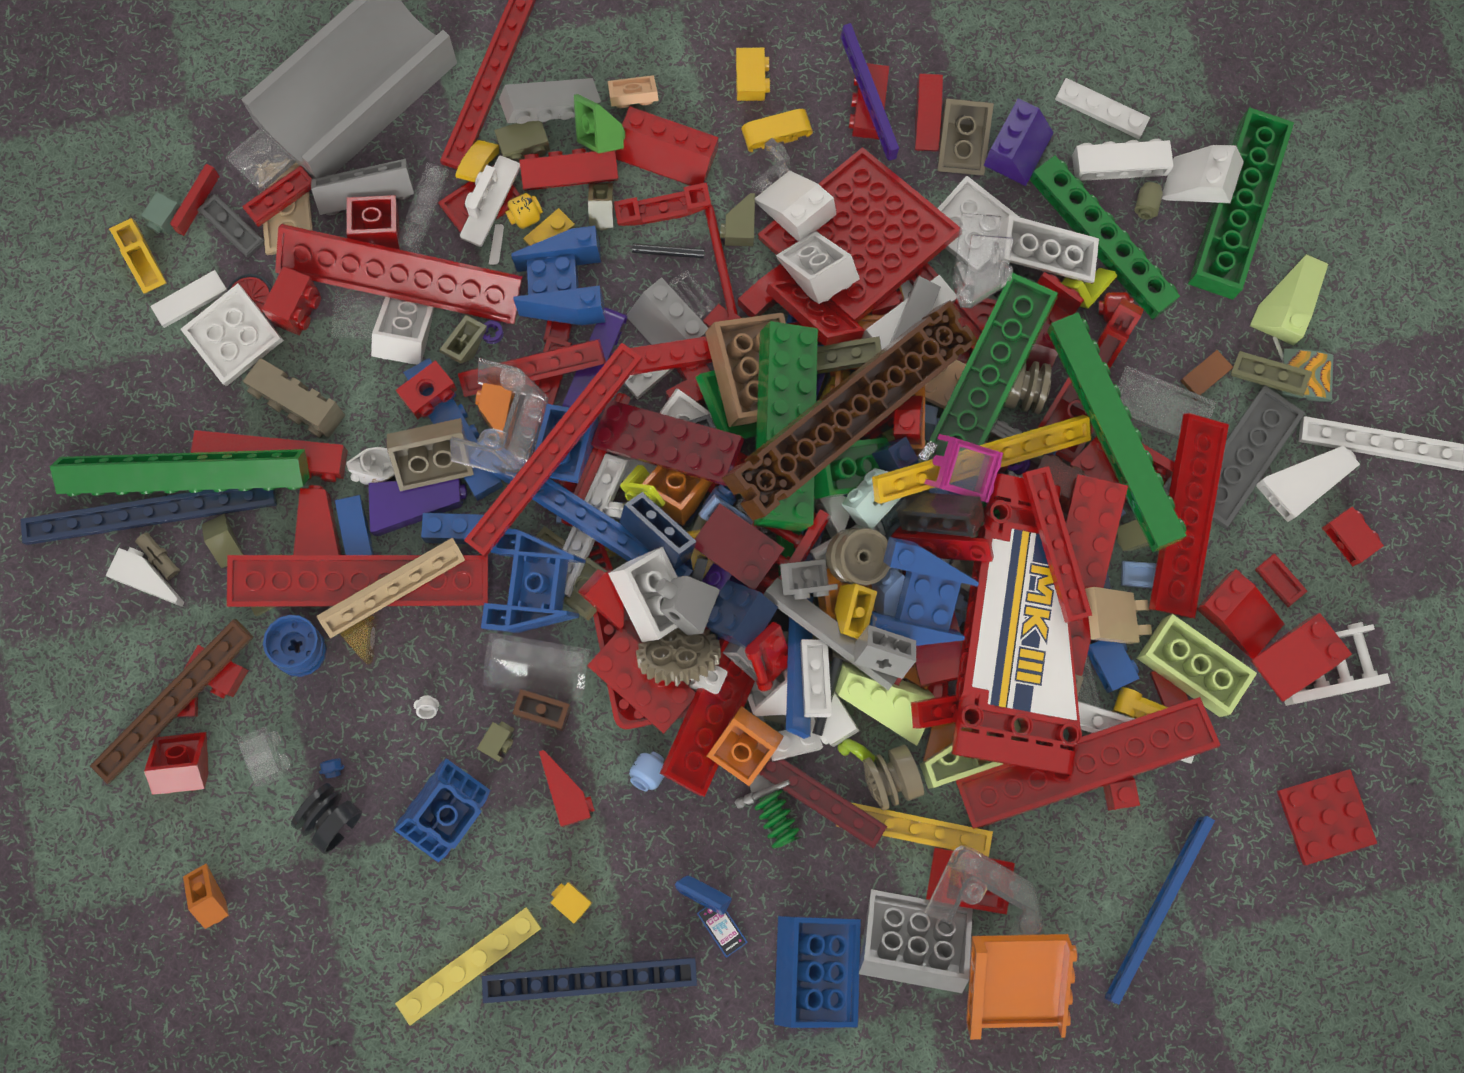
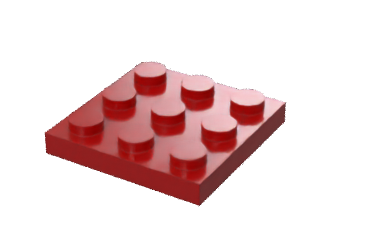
[1277,769,1377,865]

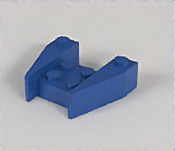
[511,226,606,325]
[481,529,586,633]
[869,537,979,646]

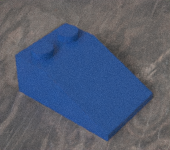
[534,404,599,483]

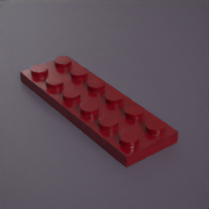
[591,400,744,486]

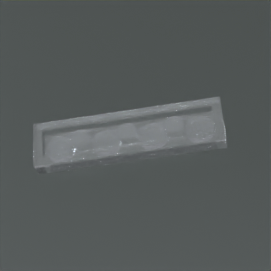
[399,163,450,254]

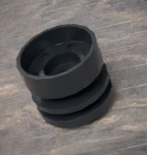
[291,783,362,854]

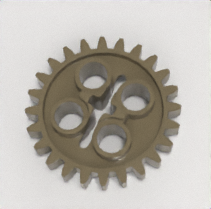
[636,627,721,686]

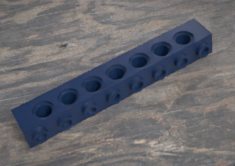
[482,957,697,1003]

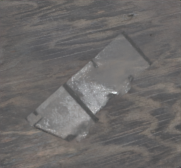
[953,213,1013,308]
[450,358,548,477]
[924,846,1044,935]

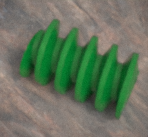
[754,789,801,849]

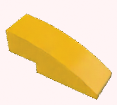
[109,218,166,294]

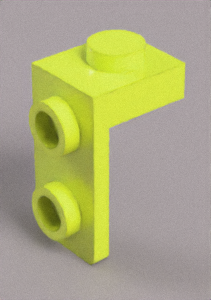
[1061,268,1117,309]
[620,465,666,507]

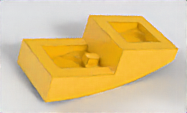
[456,140,499,182]

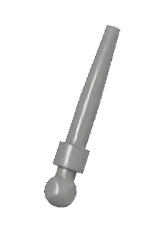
[735,780,790,808]

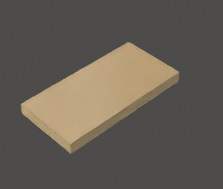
[258,161,313,255]

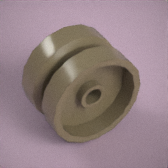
[826,528,890,585]

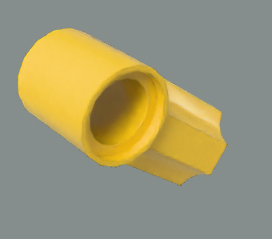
[1113,687,1168,719]

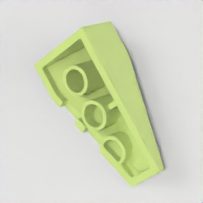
[1250,254,1328,346]

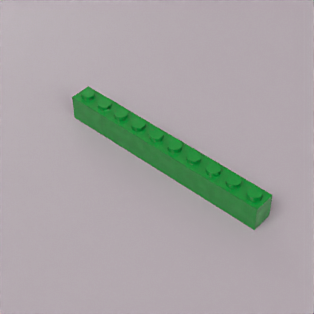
[1047,313,1186,552]
[50,449,310,496]

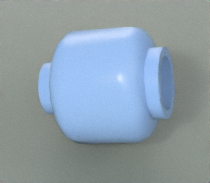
[629,752,665,792]

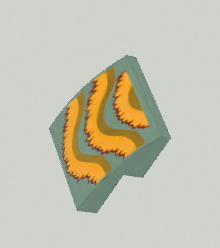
[1282,348,1333,402]

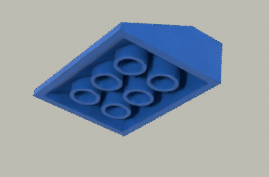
[774,916,861,1028]

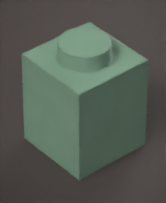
[141,192,180,235]

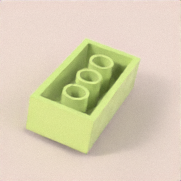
[1136,614,1257,717]

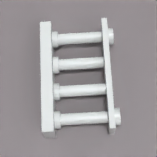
[1276,622,1390,706]

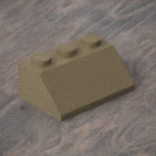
[387,418,474,491]

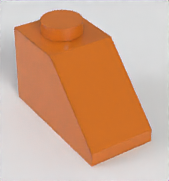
[183,863,229,929]

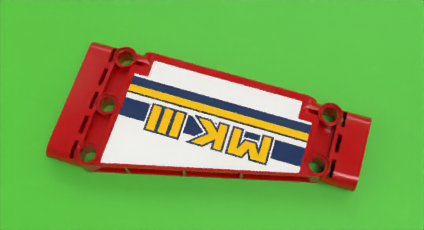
[951,473,1082,775]

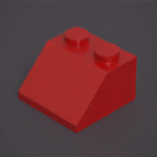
[144,732,208,795]

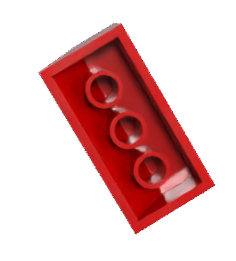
[615,106,719,186]

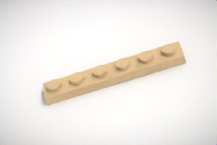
[317,538,465,638]

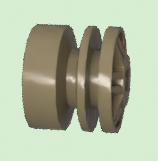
[1004,361,1051,414]
[863,744,924,811]

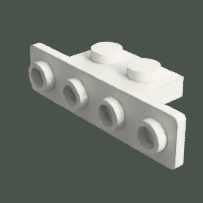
[460,155,520,247]

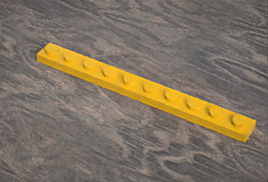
[872,415,1091,504]

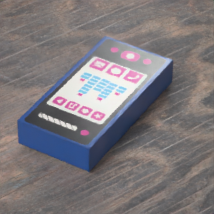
[697,907,748,958]

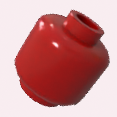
[1099,292,1134,323]

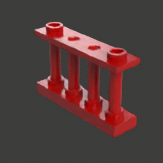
[752,509,831,588]

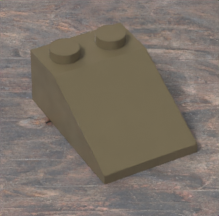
[937,98,994,176]

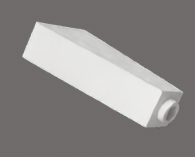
[1256,446,1360,522]

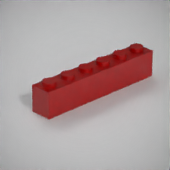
[191,430,348,482]

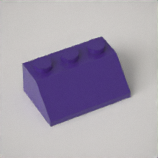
[983,98,1054,186]

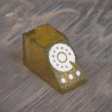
[339,615,376,665]

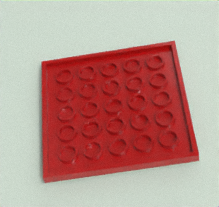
[758,147,962,323]

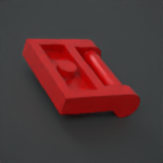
[745,622,788,691]

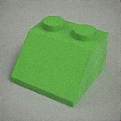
[574,94,625,153]

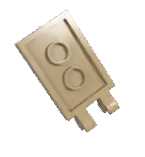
[1085,587,1152,644]

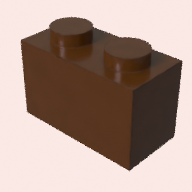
[512,689,572,731]

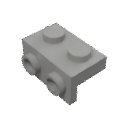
[780,559,838,599]

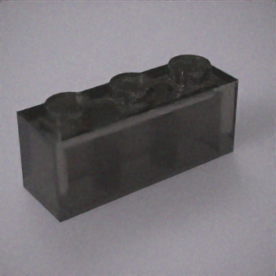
[897,492,985,537]

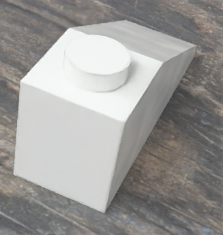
[106,547,184,607]

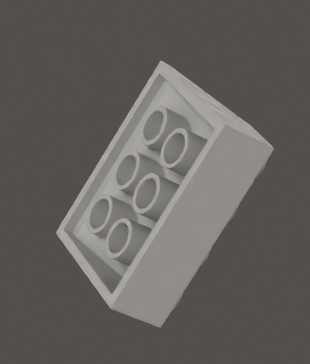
[859,889,973,993]

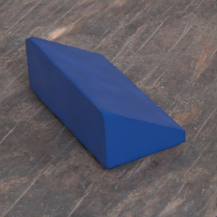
[675,876,732,916]

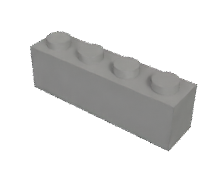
[499,78,601,124]
[311,159,414,215]

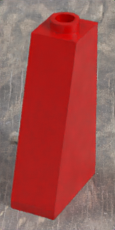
[293,485,342,555]

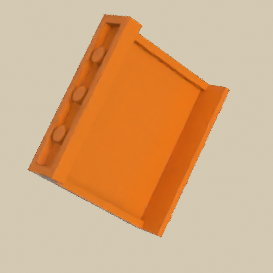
[966,934,1077,1040]

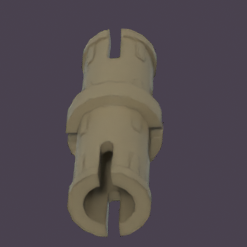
[135,532,180,580]

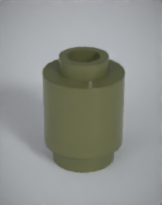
[1134,182,1163,220]

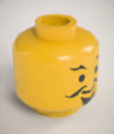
[505,193,543,229]

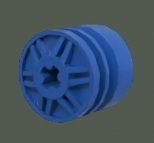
[263,615,327,677]

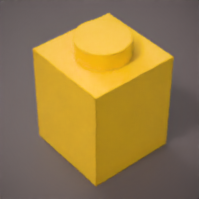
[550,882,592,924]

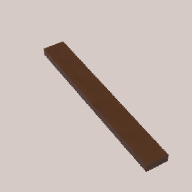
[90,619,254,784]

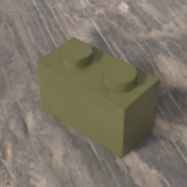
[494,121,550,163]

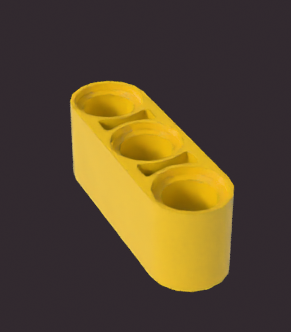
[741,109,813,152]

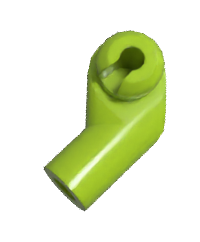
[837,738,875,762]

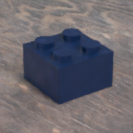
[706,580,778,648]

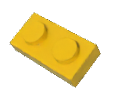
[523,208,575,246]

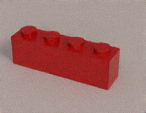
[519,149,618,191]

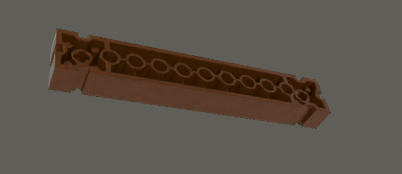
[722,300,978,521]

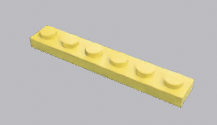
[395,907,542,1025]

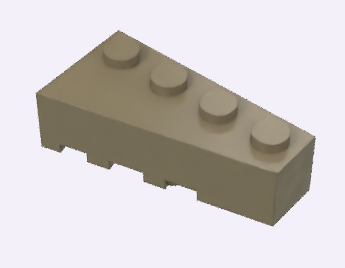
[243,358,345,439]

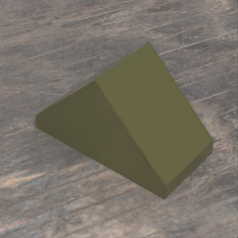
[440,315,487,363]
[202,514,244,568]

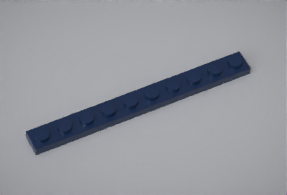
[20,488,277,545]

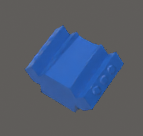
[394,758,491,862]

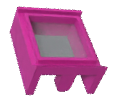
[924,434,1003,502]

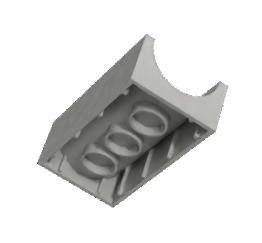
[241,0,457,179]

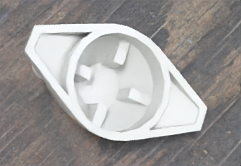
[346,447,395,485]

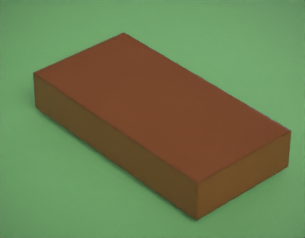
[1181,350,1233,399]

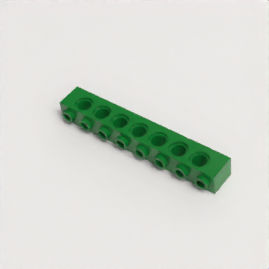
[1030,155,1180,320]

